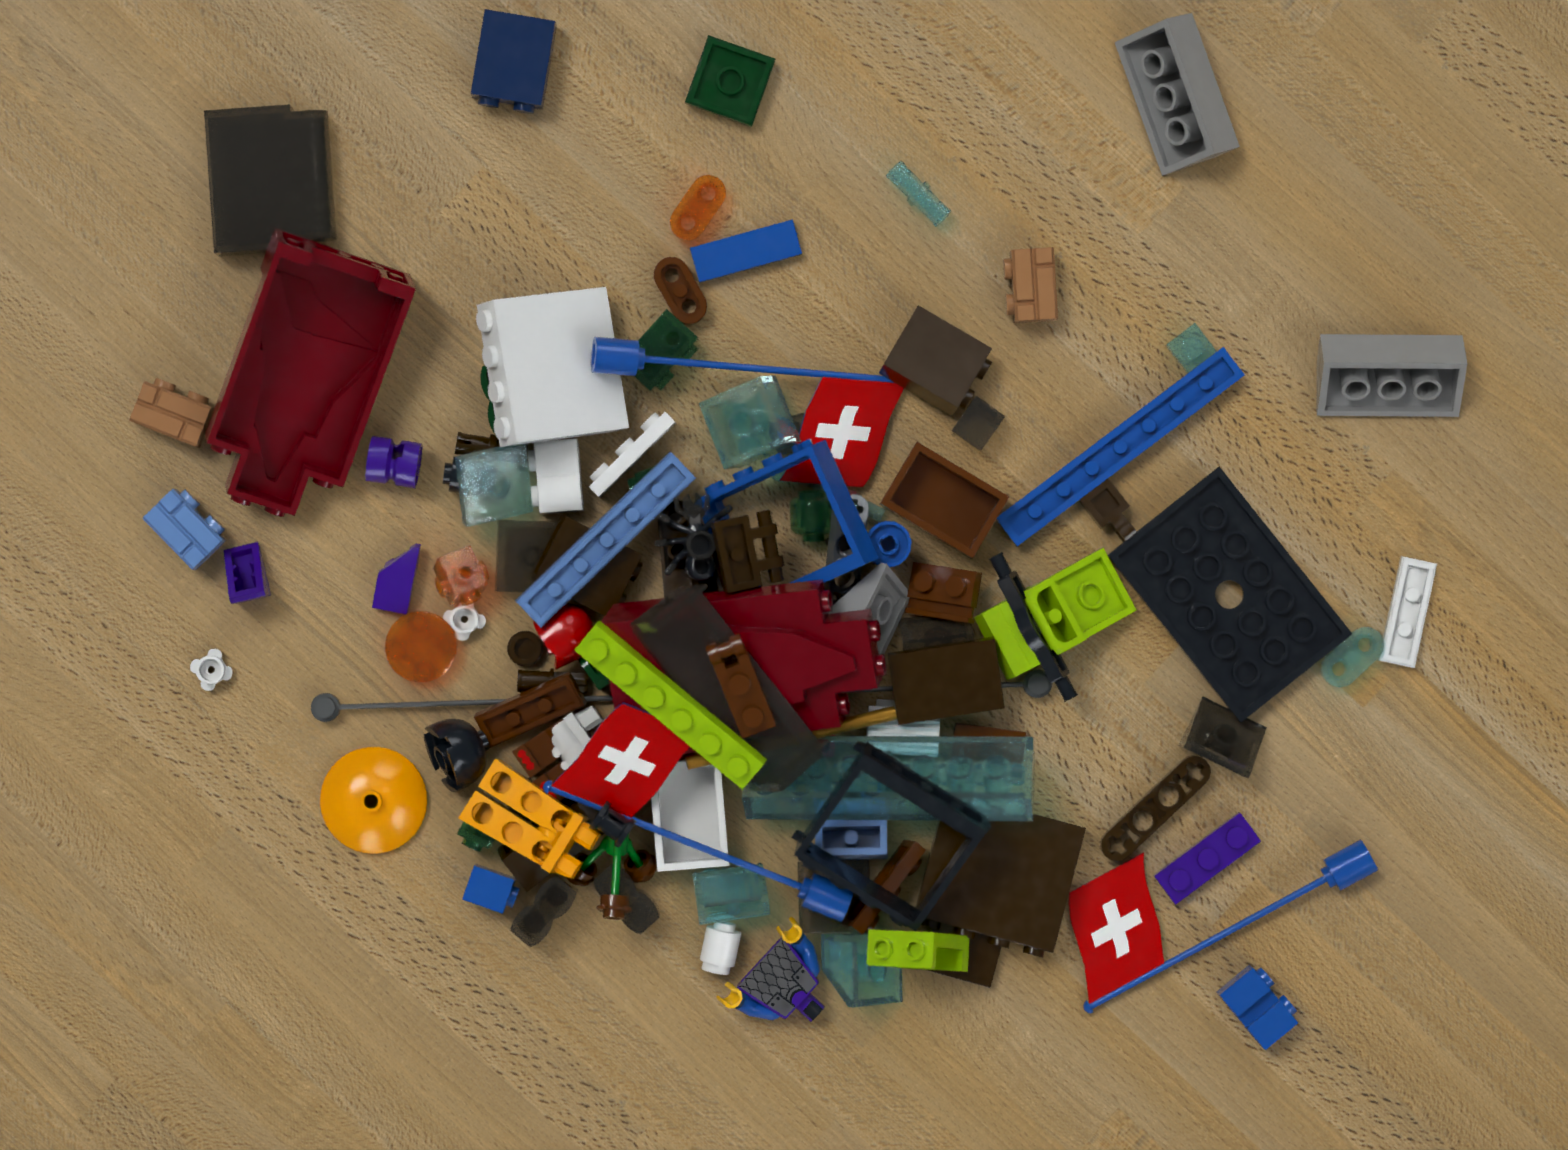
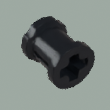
[589,801,637,848]

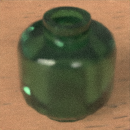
[789,490,832,542]

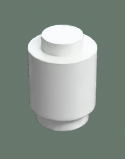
[700,920,741,975]

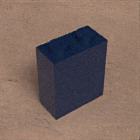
[471,9,557,114]

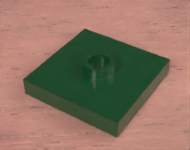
[685,35,776,127]

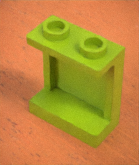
[867,929,970,972]

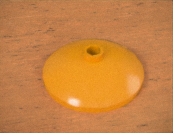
[320,747,427,854]

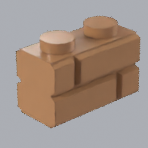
[1003,247,1058,323]
[129,378,214,448]

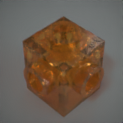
[433,546,489,607]

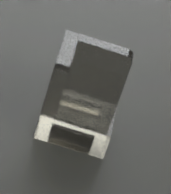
[950,396,1005,450]

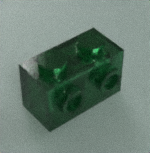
[633,309,699,392]

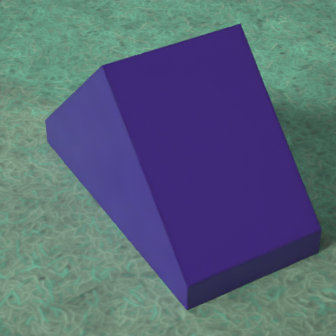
[223,542,272,604]

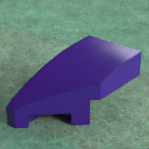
[372,543,421,615]

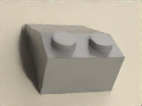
[829,563,910,654]

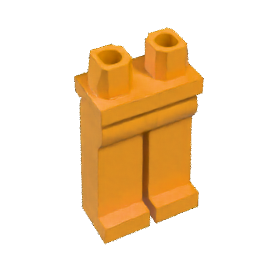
[458,759,601,879]

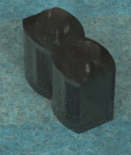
[593,862,660,934]
[511,874,578,947]

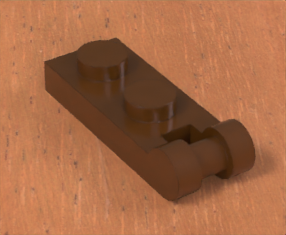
[705,633,776,739]

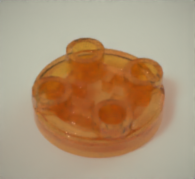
[385,611,458,682]

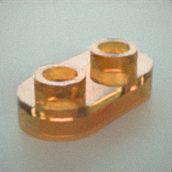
[670,175,726,241]

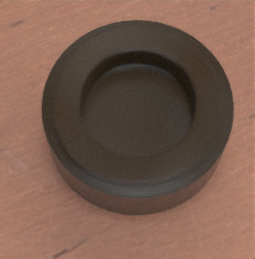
[507,631,543,666]

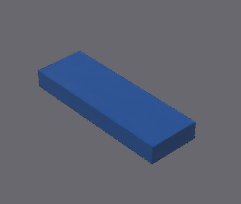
[690,219,802,283]

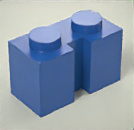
[1216,965,1298,1050]

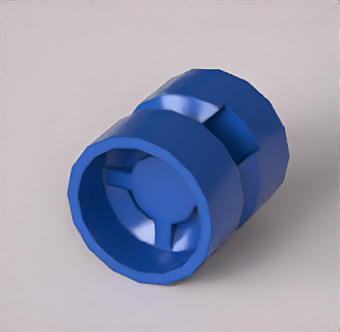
[868,521,912,567]

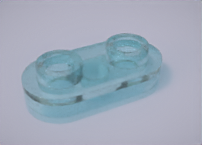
[1321,627,1384,687]

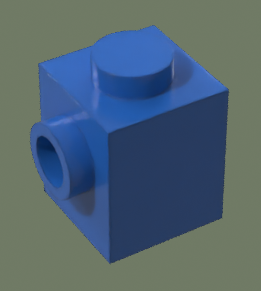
[462,864,520,914]

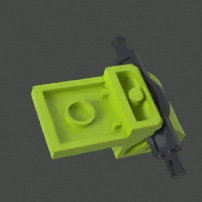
[974,548,1137,702]

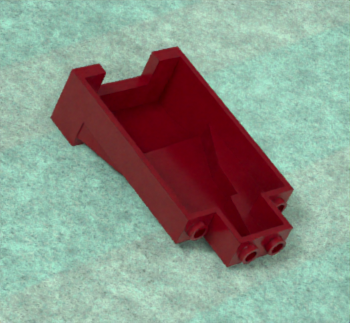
[205,228,416,517]
[601,579,887,754]

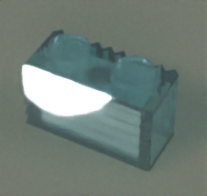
[692,862,770,925]

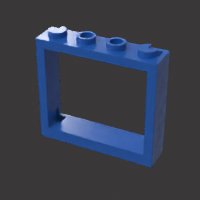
[694,439,879,587]

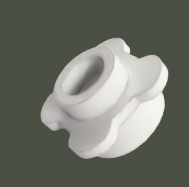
[443,598,486,641]
[190,649,233,691]

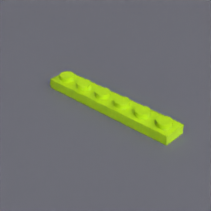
[575,620,767,790]

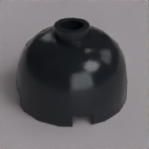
[424,719,490,792]

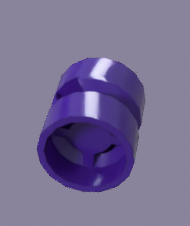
[365,436,423,489]

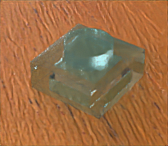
[1166,323,1216,373]

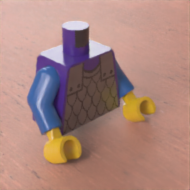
[716,917,825,1022]

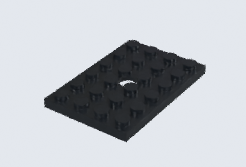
[1108,467,1352,722]

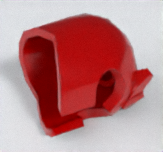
[533,603,594,670]

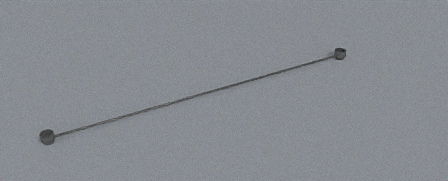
[311,669,1052,722]

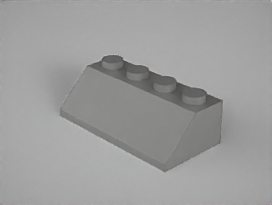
[1114,13,1240,176]
[1316,334,1468,417]

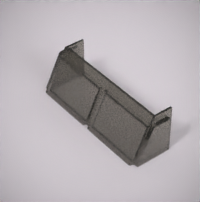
[629,584,830,792]

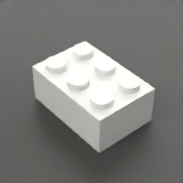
[651,760,729,872]

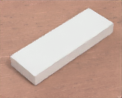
[1378,556,1437,668]

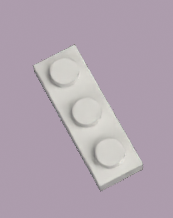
[589,412,676,498]

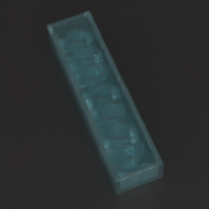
[742,736,1035,821]

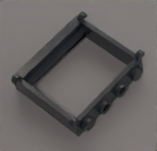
[791,741,991,931]

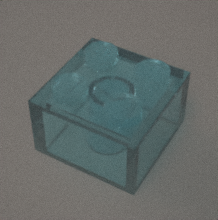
[699,375,801,470]

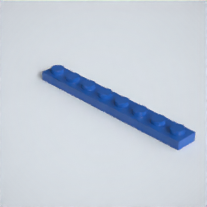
[996,347,1245,547]

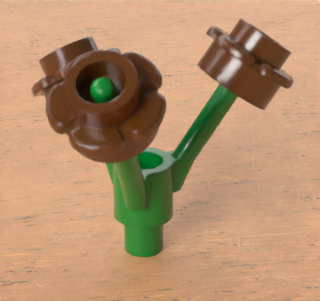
[566,834,657,920]

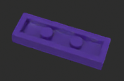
[1153,812,1261,905]

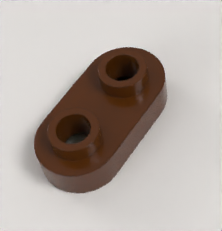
[654,257,707,325]

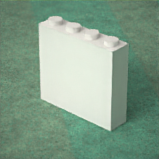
[476,287,629,447]

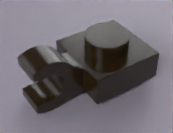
[1079,479,1137,542]

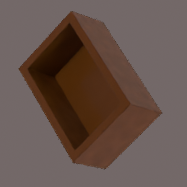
[879,442,1009,559]

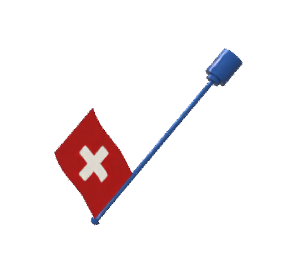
[591,337,904,487]
[543,702,853,922]
[1069,839,1378,1013]

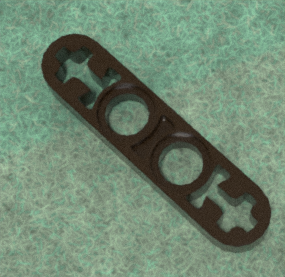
[1100,755,1211,861]

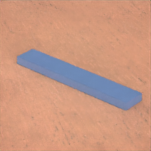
[515,452,696,627]

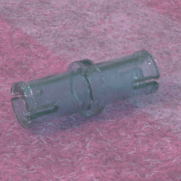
[886,161,952,227]

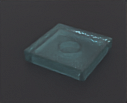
[455,444,533,527]

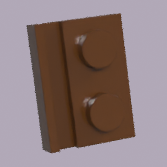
[905,562,982,624]

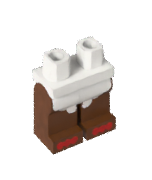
[512,705,603,801]

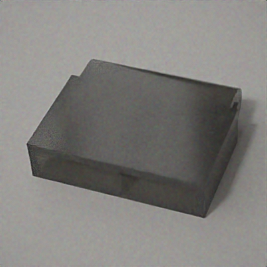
[204,104,337,256]

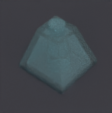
[821,930,903,1008]

